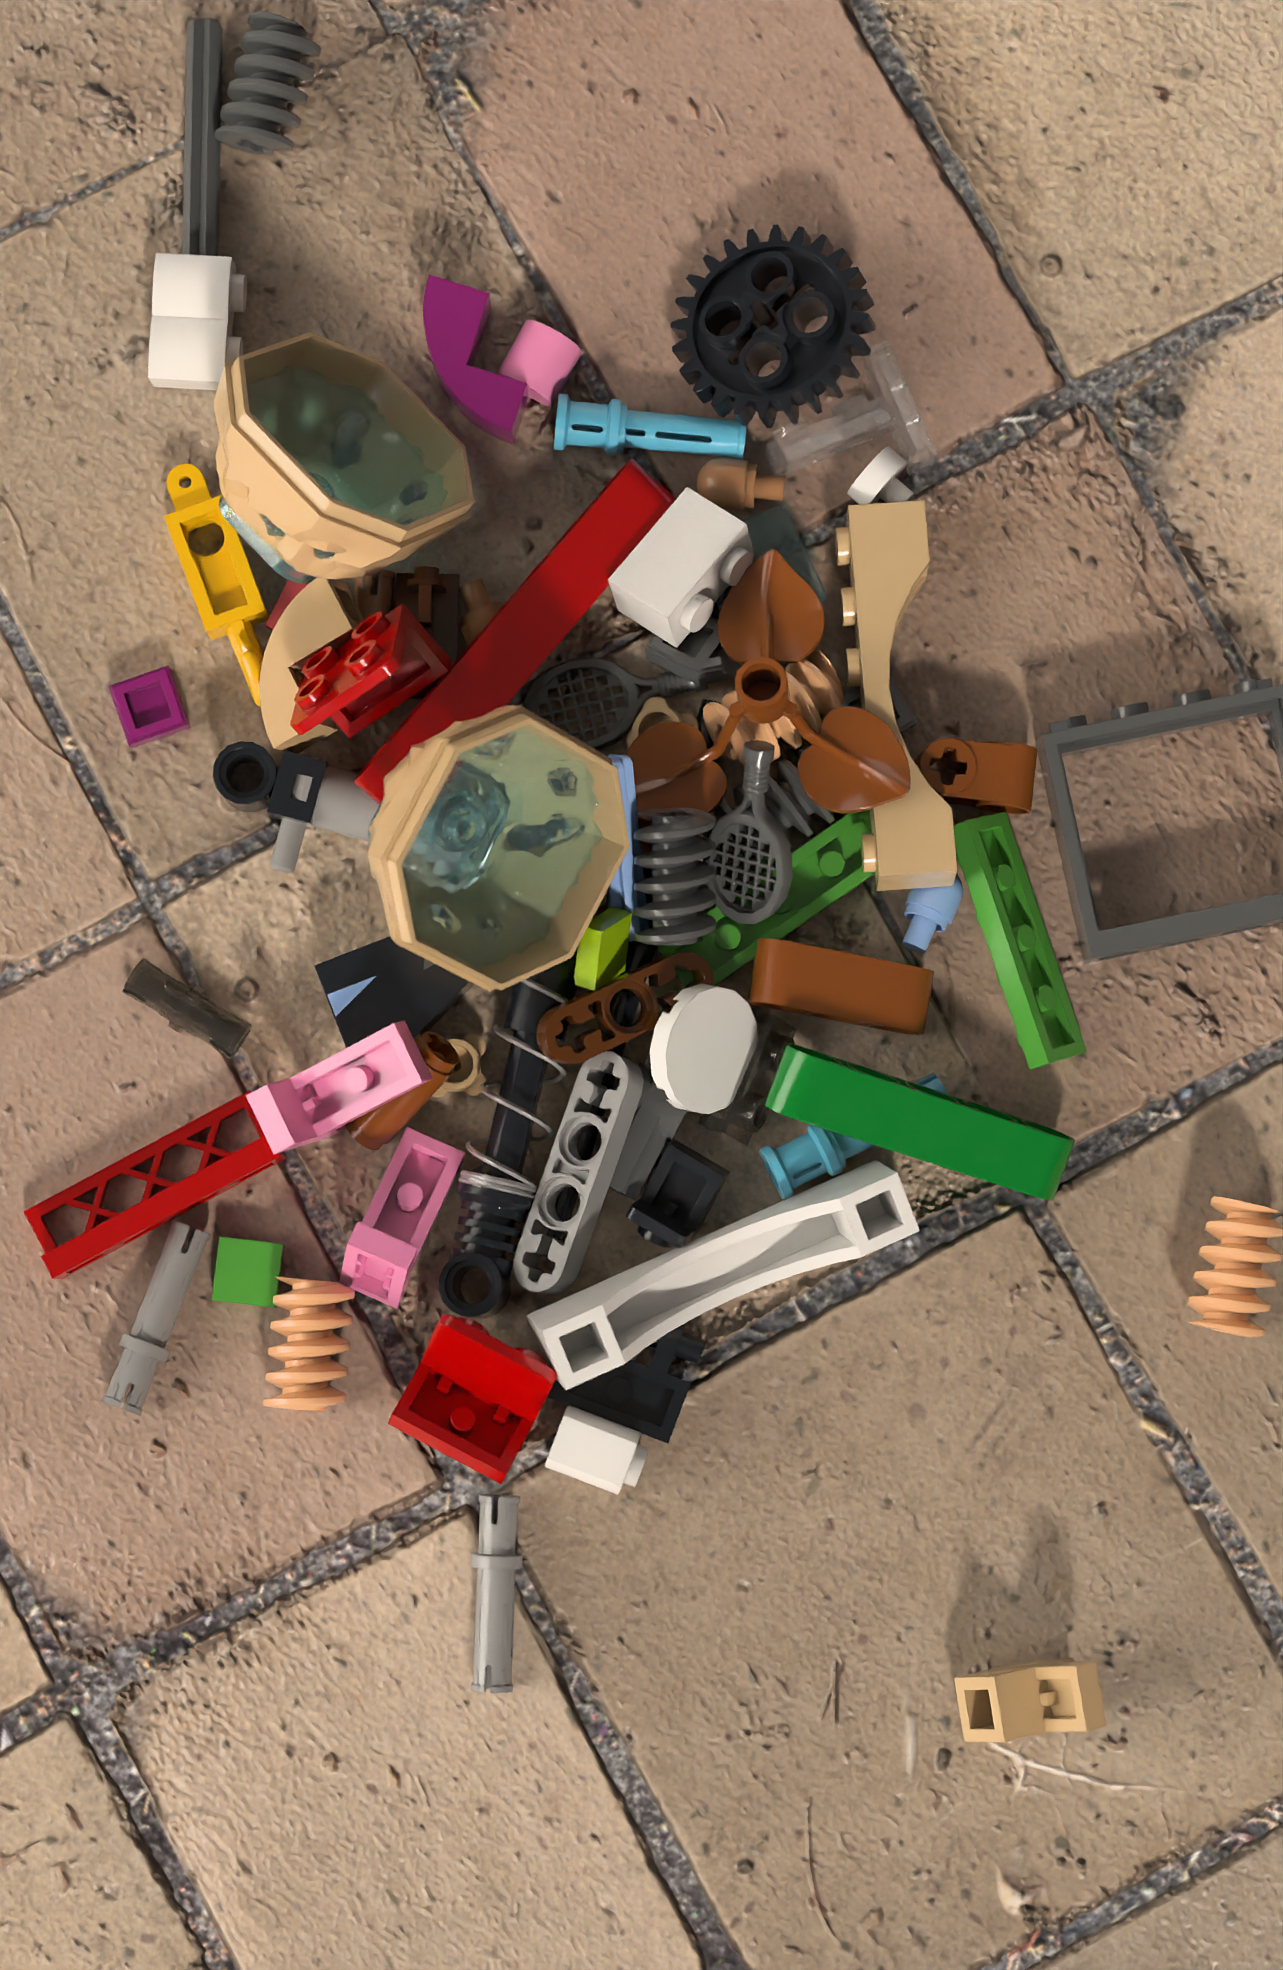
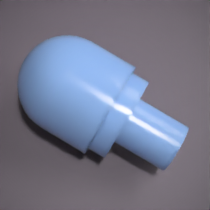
[902,874,963,953]

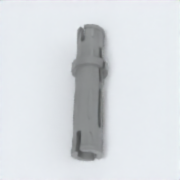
[101,1220,211,1416]
[471,1494,523,1693]

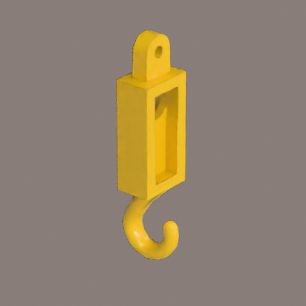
[164,464,269,707]

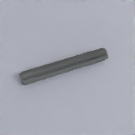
[182,18,223,256]

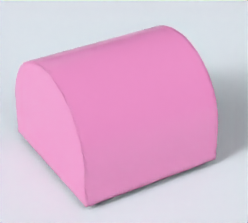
[497,320,581,409]

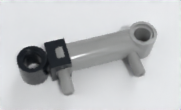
[213,741,520,891]

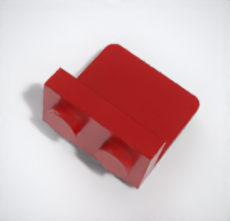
[290,603,451,738]
[388,1314,557,1484]

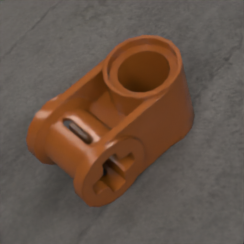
[914,738,1037,814]

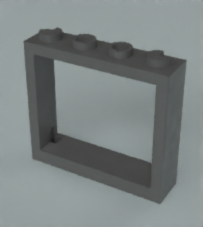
[1035,678,1283,964]

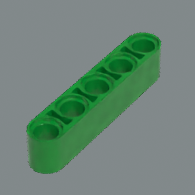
[765,1043,1075,1201]

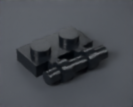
[548,1325,707,1443]

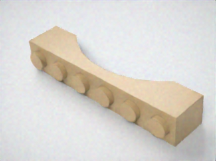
[835,500,957,891]

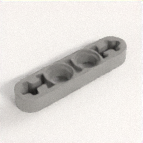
[513,1051,644,1295]

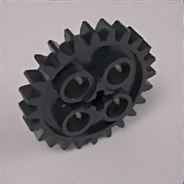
[670,225,876,428]

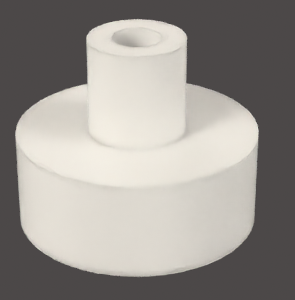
[847,446,914,505]

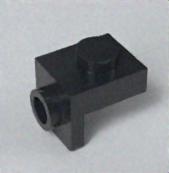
[626,1140,730,1248]

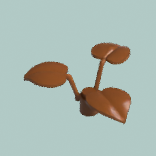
[625,549,911,823]

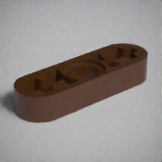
[536,952,714,1064]

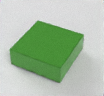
[212,1236,285,1308]

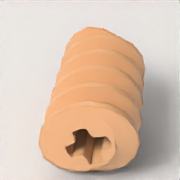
[703,649,844,768]
[1186,1196,1283,1338]
[263,1277,355,1411]

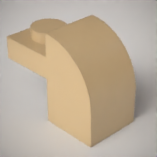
[954,1658,1107,1742]

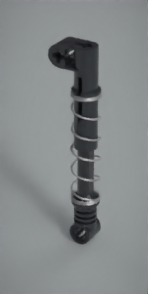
[439,753,609,1319]

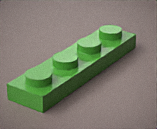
[658,810,875,989]
[953,812,1087,1070]

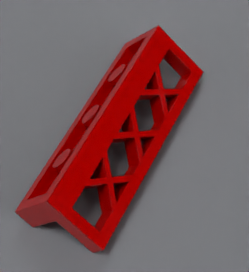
[23,1090,287,1280]

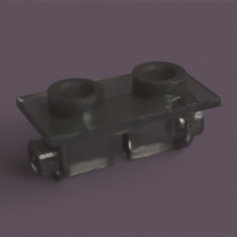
[698,1007,797,1146]

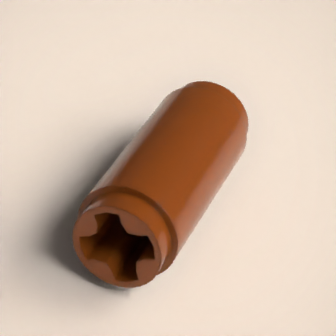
[345,1031,459,1150]

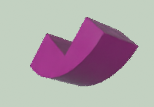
[423,275,529,445]

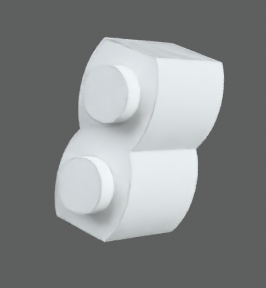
[148,253,247,390]
[545,1405,649,1495]

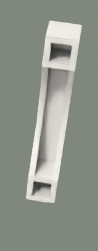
[526,1160,920,1390]

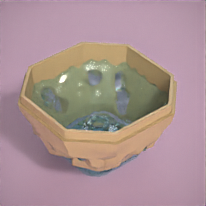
[214,332,475,584]
[367,705,630,992]

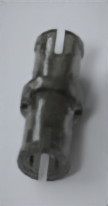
[122,958,252,1059]

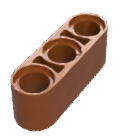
[747,938,934,1035]

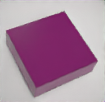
[108,666,191,748]

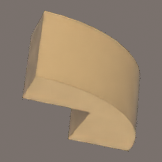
[259,578,364,754]

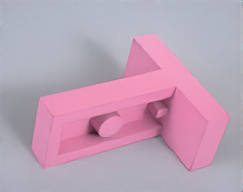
[246,1020,433,1154]
[339,1127,465,1309]

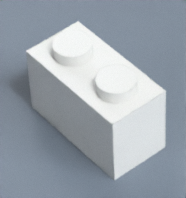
[608,487,755,648]

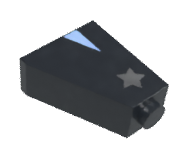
[314,918,483,1048]

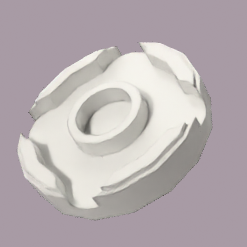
[650,983,759,1114]

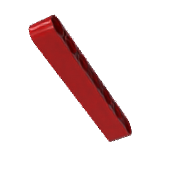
[353,458,677,806]

